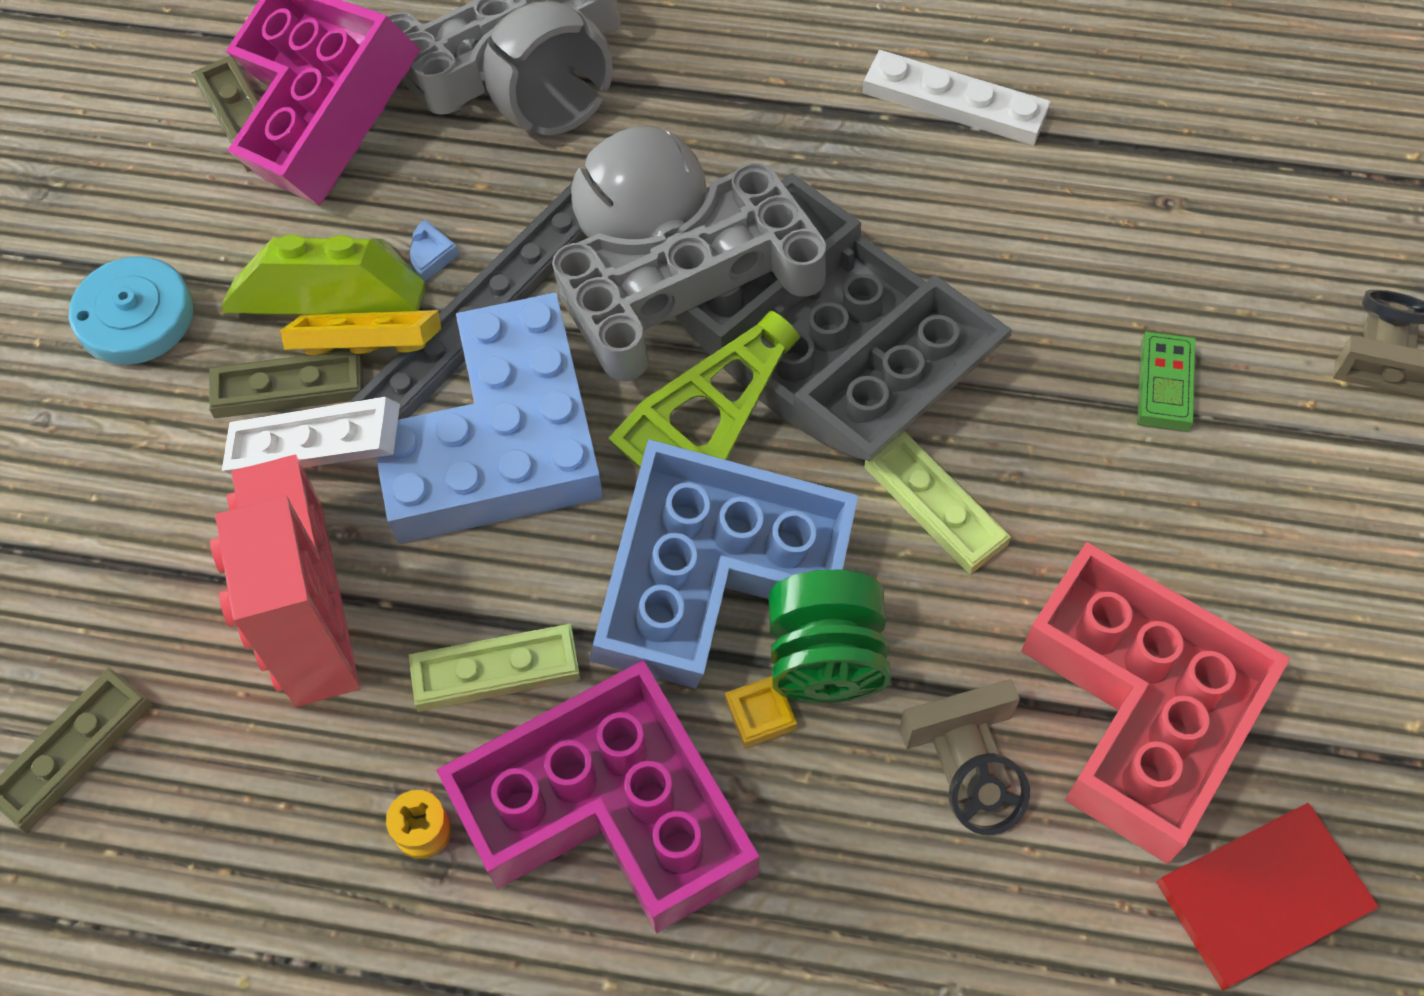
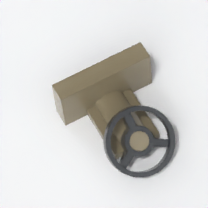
[1333,290,1424,398]
[899,679,1030,835]

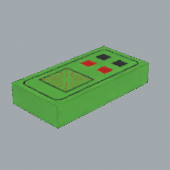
[1137,331,1196,432]

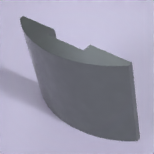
[675,173,1012,461]

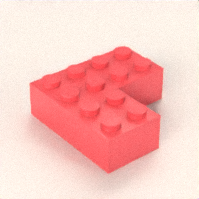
[210,454,360,707]
[1021,542,1291,865]

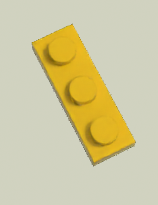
[280,310,441,355]

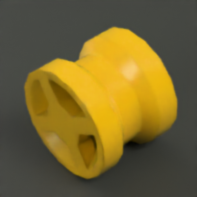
[386,790,451,859]

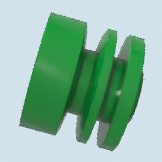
[768,569,891,703]

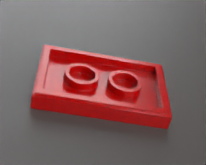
[1156,802,1379,991]

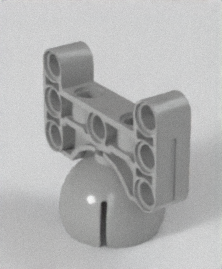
[387,0,621,135]
[552,125,826,381]

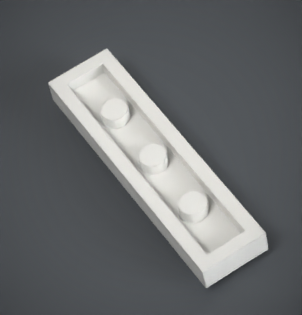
[862,50,1051,146]
[222,397,400,475]

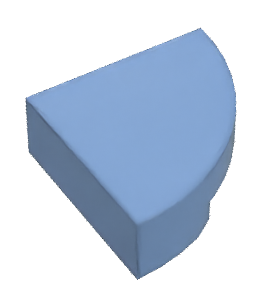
[410,219,459,282]

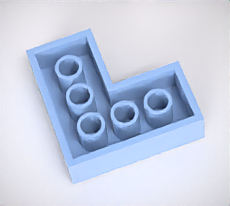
[376,293,603,544]
[589,439,859,689]

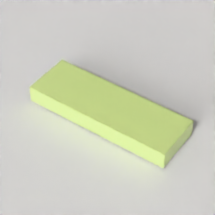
[864,431,1011,575]
[408,623,581,712]

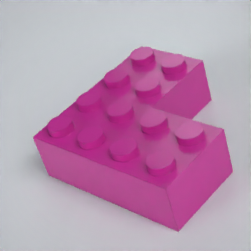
[225,0,421,206]
[436,660,760,934]

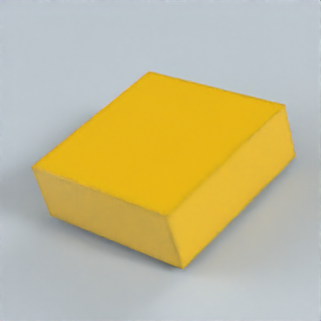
[725,676,797,749]

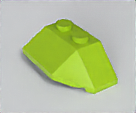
[221,234,426,314]

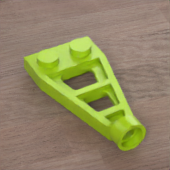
[608,311,800,469]

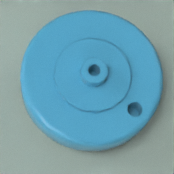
[69,256,194,365]

